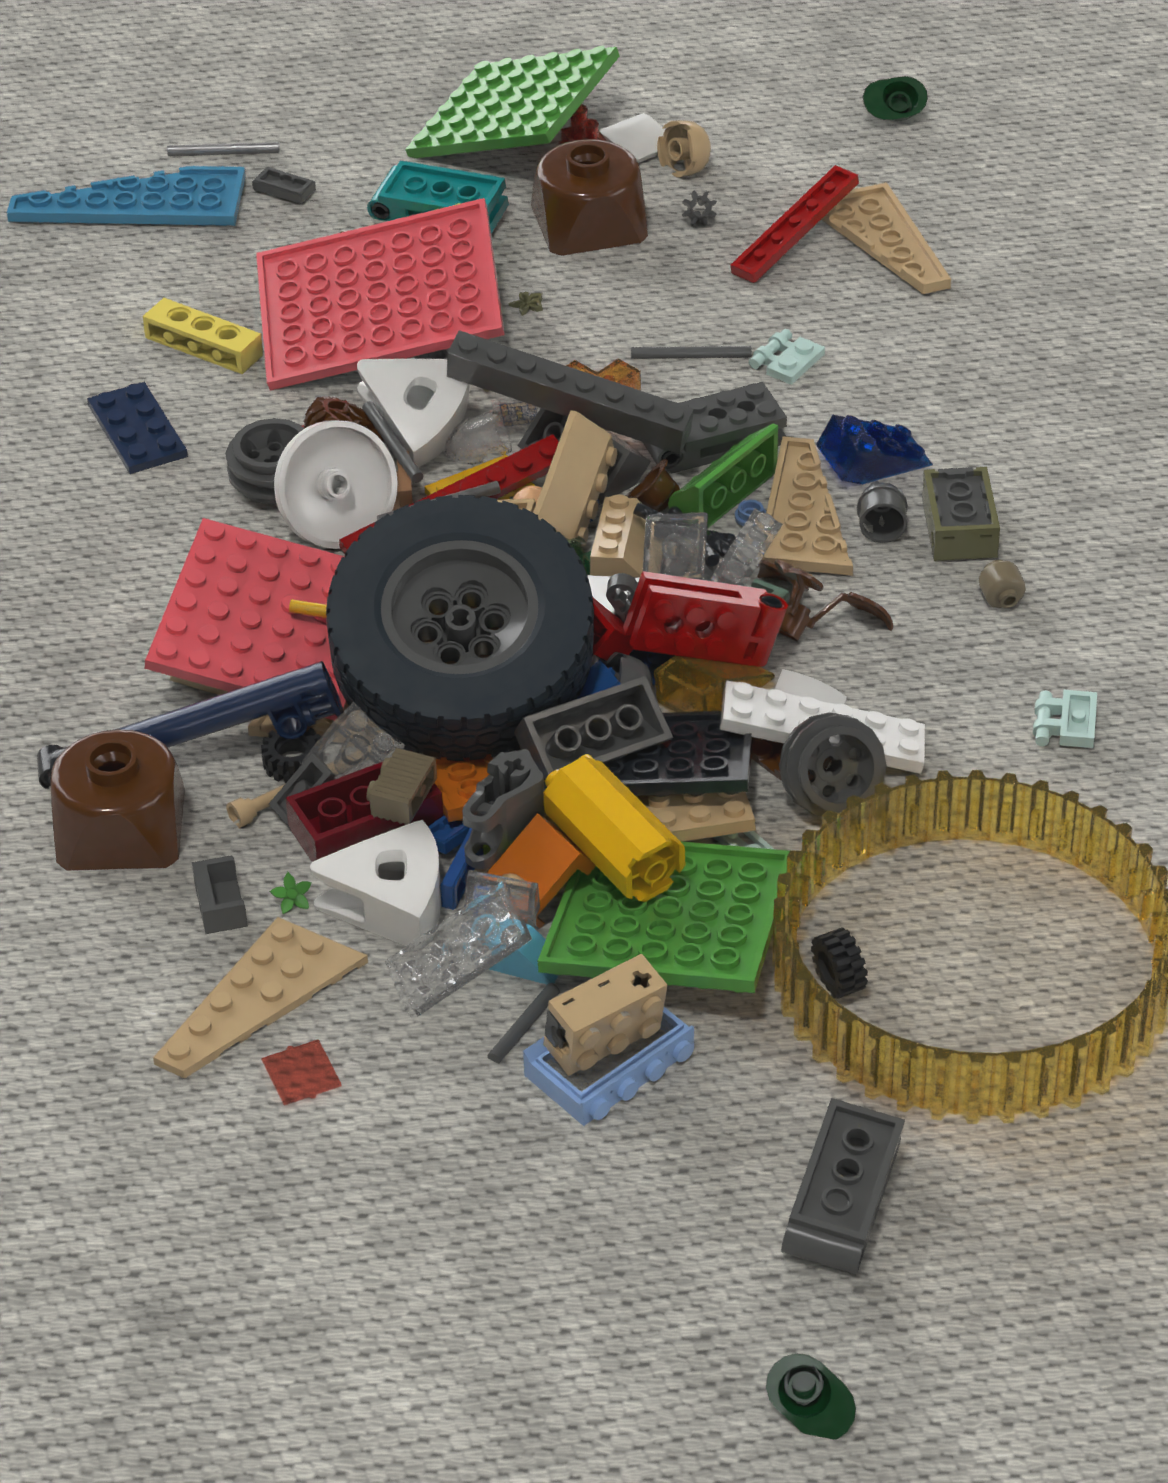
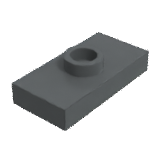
[252,167,316,204]

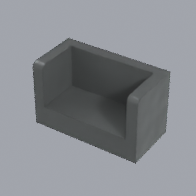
[192,855,248,934]

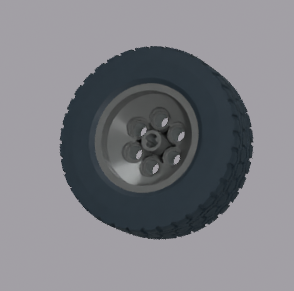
[326,495,594,761]

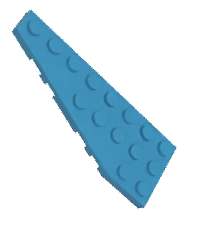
[7,166,246,226]

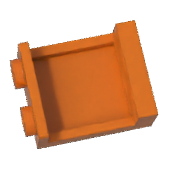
[483,813,596,928]

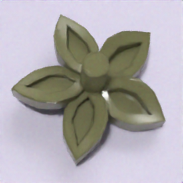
[508,292,543,316]

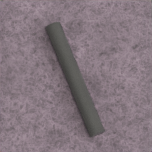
[487,983,560,1064]

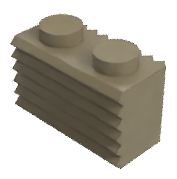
[366,748,437,825]

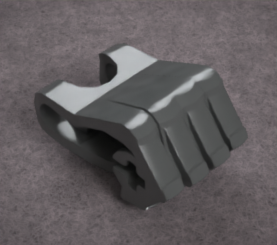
[462,749,546,870]

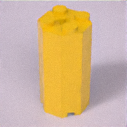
[543,754,685,902]

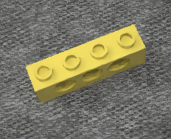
[143,298,263,374]

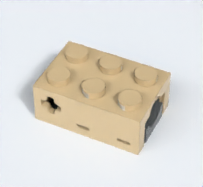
[543,954,667,1076]

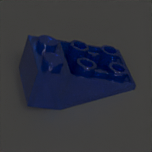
[816,414,933,485]

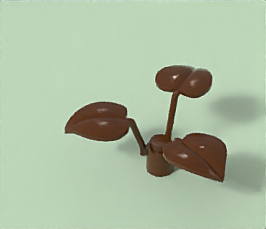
[757,559,893,642]

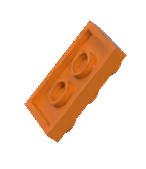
[435,754,493,822]

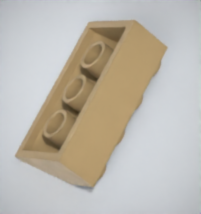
[533,410,617,554]
[590,495,667,577]

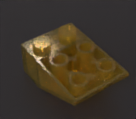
[654,655,775,712]

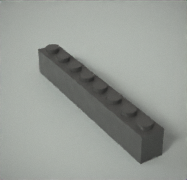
[447,330,694,454]

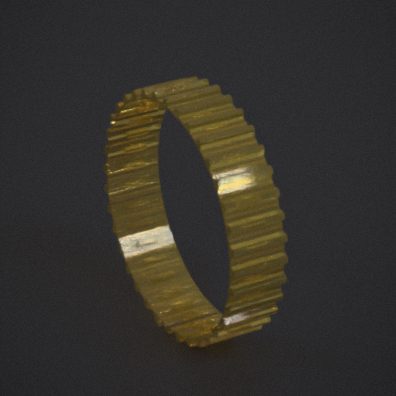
[772,770,1168,1124]

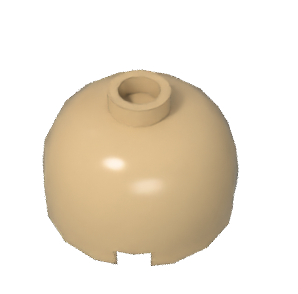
[657,120,711,178]

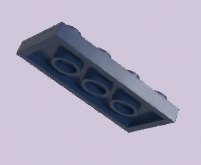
[87,382,188,474]

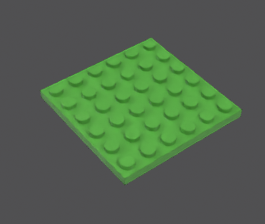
[405,46,620,158]
[538,841,794,993]

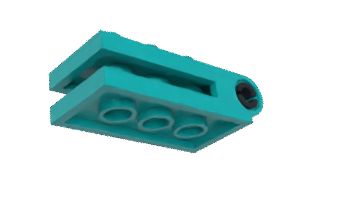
[367,160,509,234]

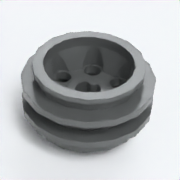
[225,418,305,504]
[779,712,887,819]

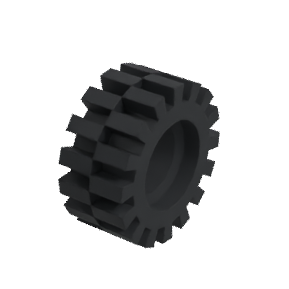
[261,728,324,783]
[811,927,868,999]

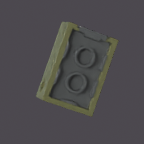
[922,467,1000,561]

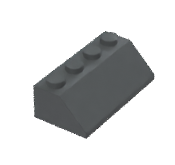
[517,408,651,505]
[514,676,673,779]

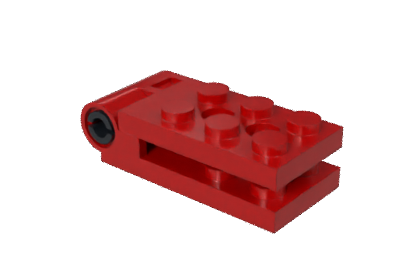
[623,571,788,667]

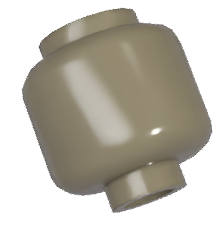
[978,560,1026,608]

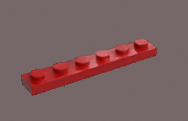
[730,165,859,283]

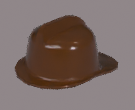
[625,459,680,512]

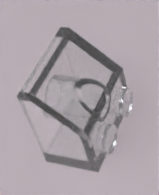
[302,703,405,779]

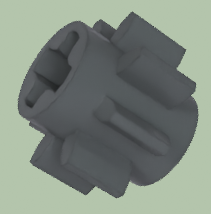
[682,190,717,226]

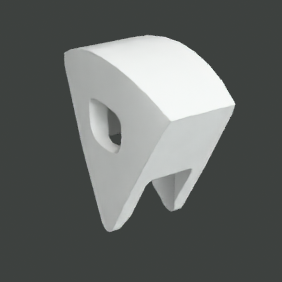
[357,359,470,468]
[310,820,442,951]

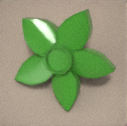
[269,872,312,914]

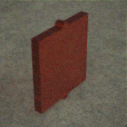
[261,1039,342,1106]

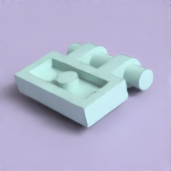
[749,329,825,385]
[1033,689,1097,748]

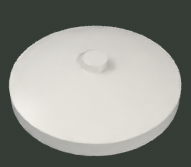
[274,420,398,549]

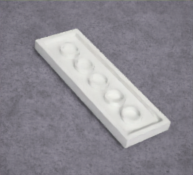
[720,680,925,774]

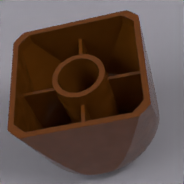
[531,139,648,256]
[51,729,185,871]

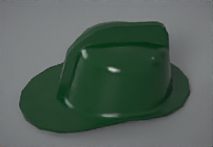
[863,76,928,121]
[766,1353,856,1440]

